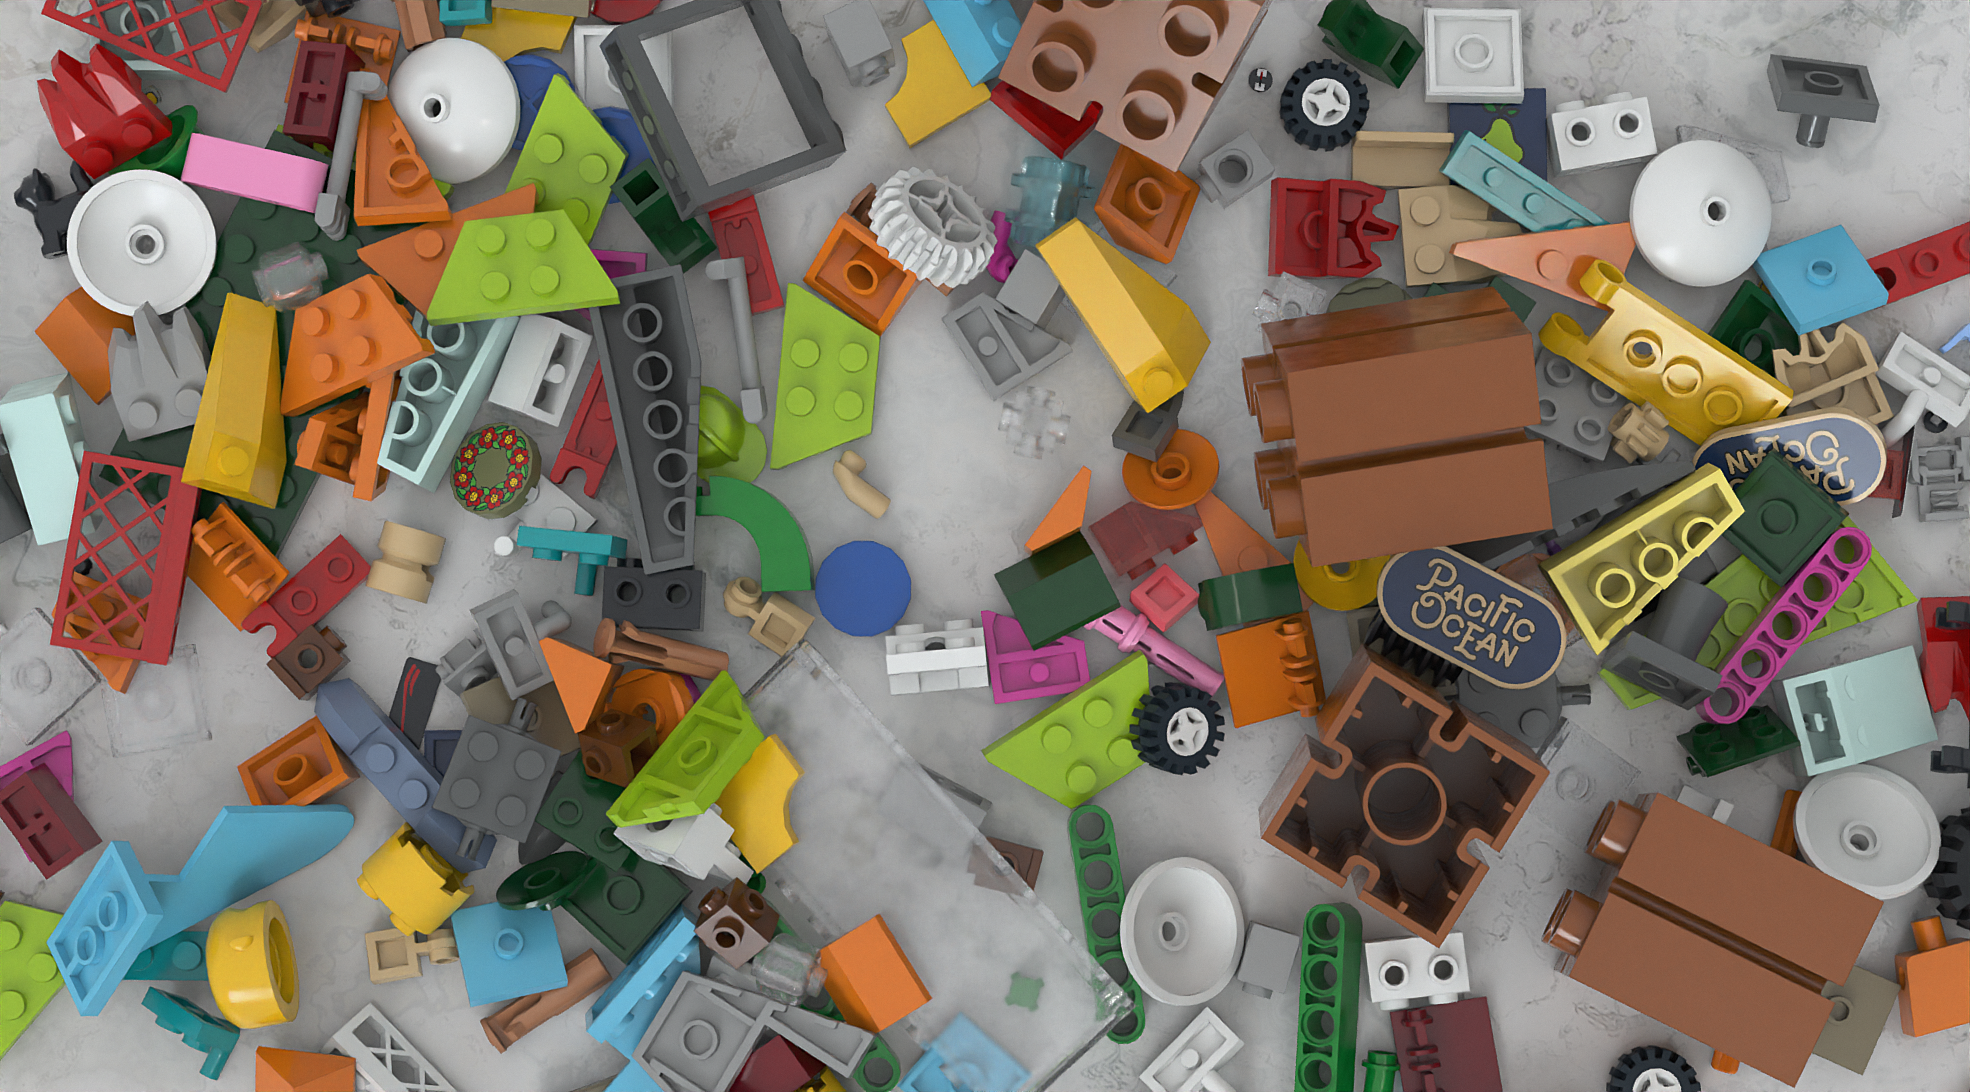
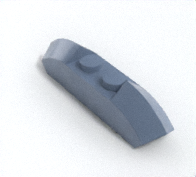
[314,678,497,874]

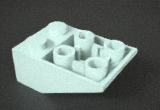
[1770,645,1938,777]

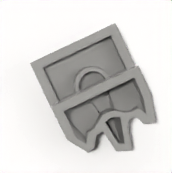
[108,301,211,442]

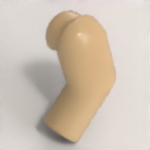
[833,450,891,519]

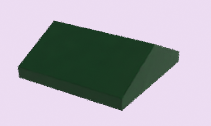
[1708,280,1800,378]
[994,531,1121,651]

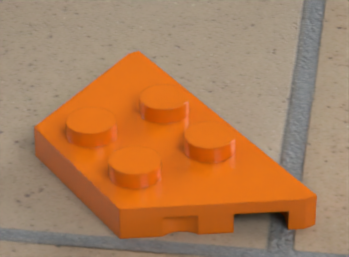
[356,183,539,326]
[280,274,435,417]

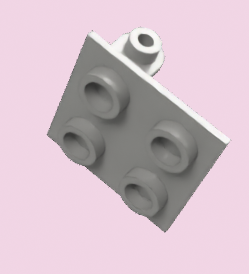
[1524,347,1627,464]

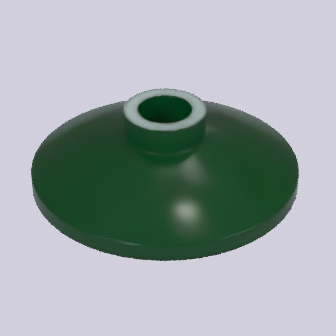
[496,851,590,911]

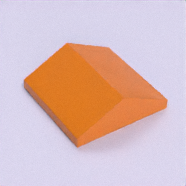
[1093,143,1201,264]
[34,286,136,405]
[1024,465,1091,556]
[806,913,933,1034]

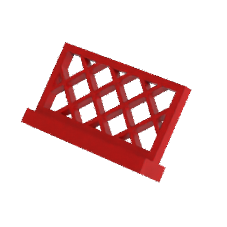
[41,0,267,93]
[50,451,202,666]

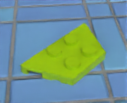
[504,73,629,245]
[427,209,620,326]
[770,283,881,470]
[981,649,1150,809]
[606,670,765,828]
[0,900,66,1060]

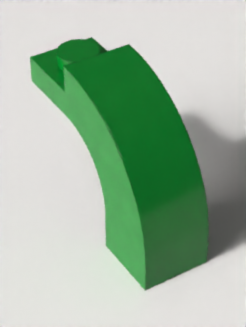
[696,476,815,592]

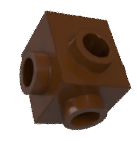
[578,709,659,788]
[694,877,780,970]

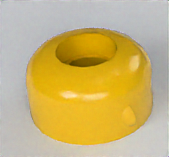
[206,900,299,1029]

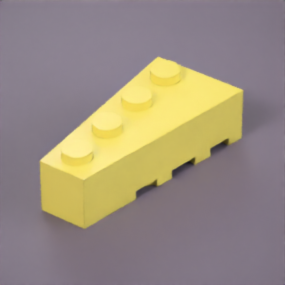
[1539,463,1745,656]

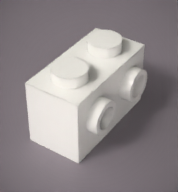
[1546,92,1658,178]
[488,314,593,427]
[1361,930,1470,1010]

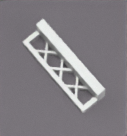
[318,1002,457,1092]

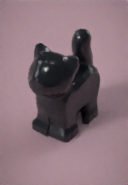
[14,160,94,259]

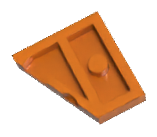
[294,391,370,485]

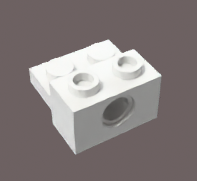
[885,619,989,696]
[614,803,754,884]

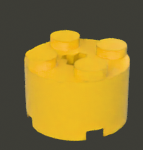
[356,822,475,936]

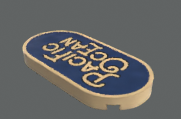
[1689,407,1887,506]
[1376,546,1566,689]

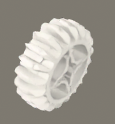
[868,167,998,288]

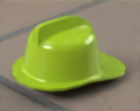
[697,385,767,483]

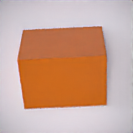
[802,212,924,337]
[539,637,625,733]
[237,715,360,807]
[255,1046,356,1092]

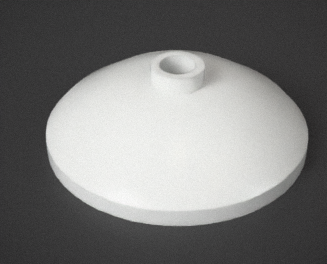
[387,38,520,184]
[1629,140,1772,287]
[67,170,217,316]
[1793,764,1941,899]
[1120,857,1244,1006]

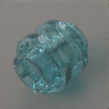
[1004,155,1096,247]

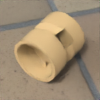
[365,521,446,604]

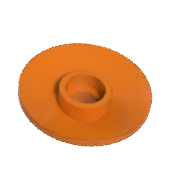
[1122,429,1220,510]

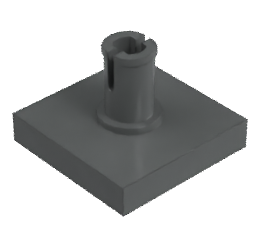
[1767,54,1880,148]

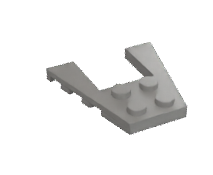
[631,970,878,1092]

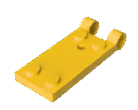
[1538,259,1794,446]

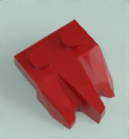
[37,43,172,180]
[989,80,1104,160]
[1268,177,1399,280]
[1916,596,1970,720]

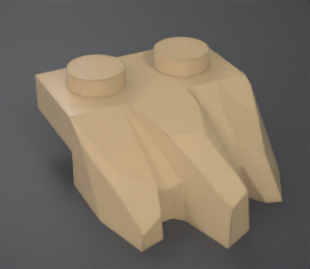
[1397,185,1523,288]
[1772,322,1894,425]

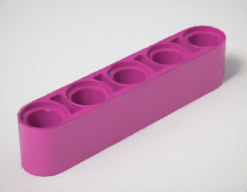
[1695,527,1872,724]

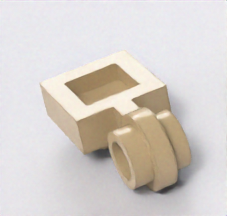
[723,577,815,661]
[365,928,459,985]

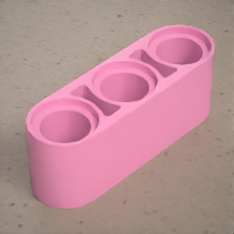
[180,133,329,213]

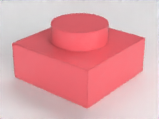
[1129,563,1199,633]

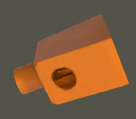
[1894,915,1970,1037]

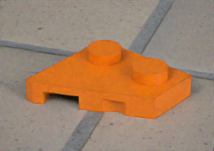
[51,572,149,694]

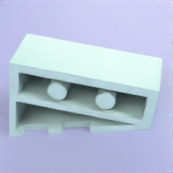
[0,372,105,546]

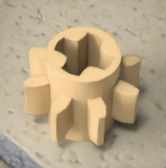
[1608,401,1669,464]

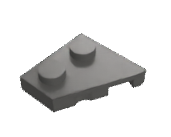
[942,292,1073,401]

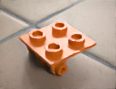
[284,10,401,103]
[187,502,290,632]
[1216,610,1326,728]

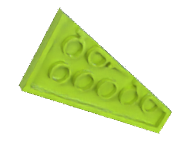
[1597,516,1919,710]

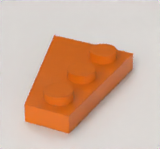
[349,369,402,501]

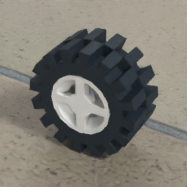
[1279,59,1370,152]
[1129,682,1225,775]
[1606,1045,1701,1092]

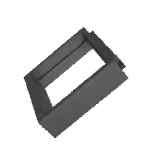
[599,0,847,222]

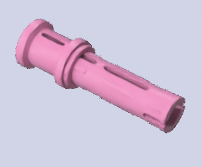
[1083,605,1224,698]

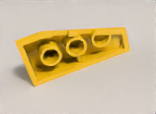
[1035,217,1211,413]
[181,292,287,509]

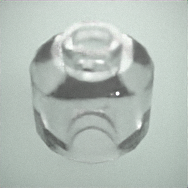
[251,242,329,313]
[750,933,828,1007]

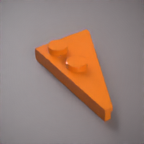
[354,68,452,226]
[1193,491,1314,627]

